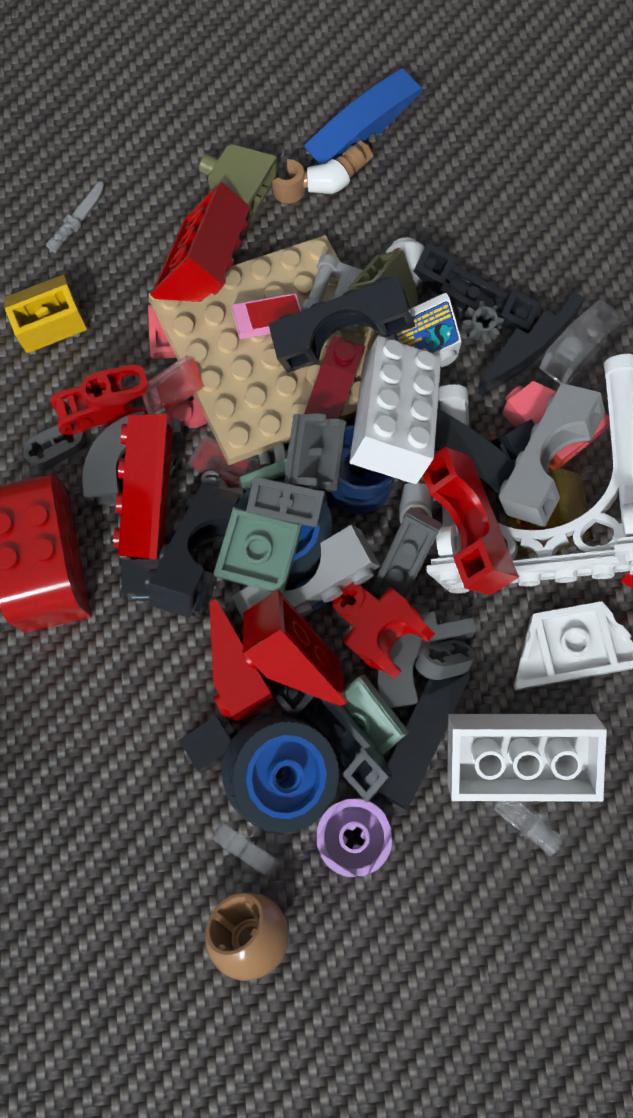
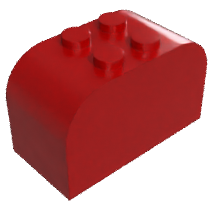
[0,473,92,633]

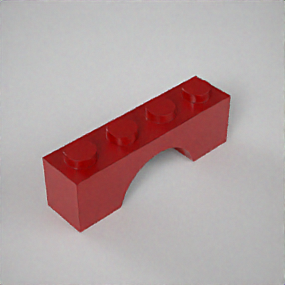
[423,447,519,595]

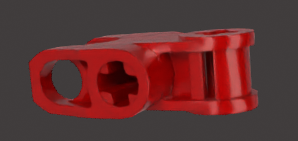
[50,365,156,435]
[333,583,435,679]

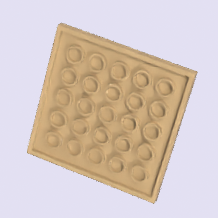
[148,235,381,465]

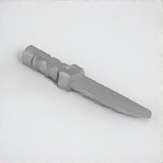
[46,181,104,253]

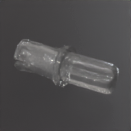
[494,801,564,856]

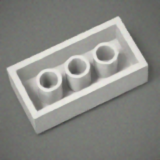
[350,335,441,484]
[447,714,607,801]

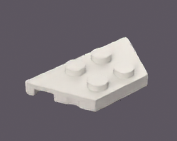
[514,601,633,691]

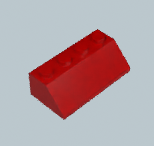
[150,181,250,302]
[113,414,173,559]

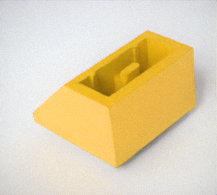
[4,274,87,353]

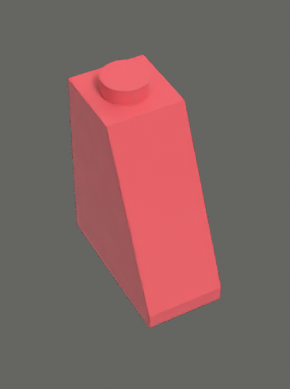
[502,381,610,471]

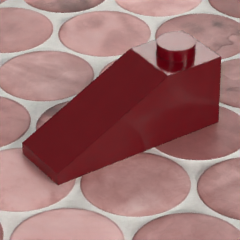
[304,335,366,419]

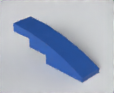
[304,68,423,165]

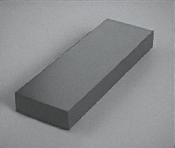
[370,507,443,599]

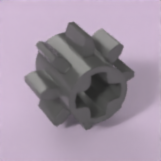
[460,301,504,346]

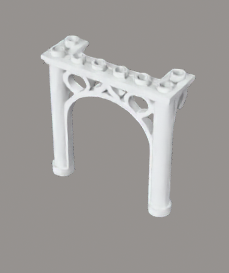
[427,354,633,593]

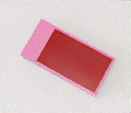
[231,293,302,339]

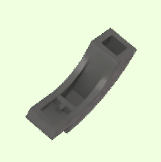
[82,411,185,507]
[377,611,476,711]

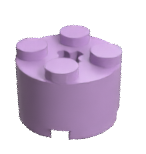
[316,799,392,877]

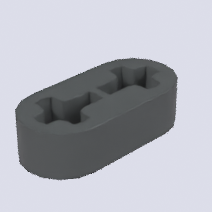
[23,422,86,470]
[415,640,476,680]

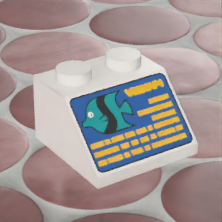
[386,293,461,367]

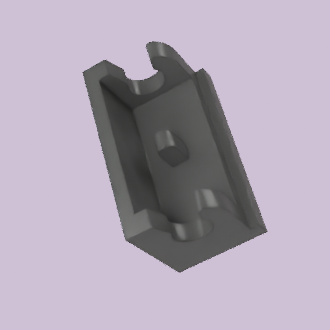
[284,414,346,491]
[246,477,327,528]

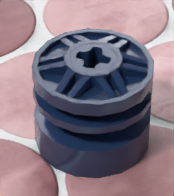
[325,425,395,514]

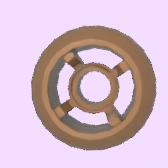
[205,892,289,981]

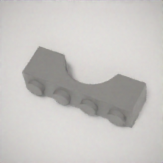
[499,383,606,527]
[232,525,380,619]

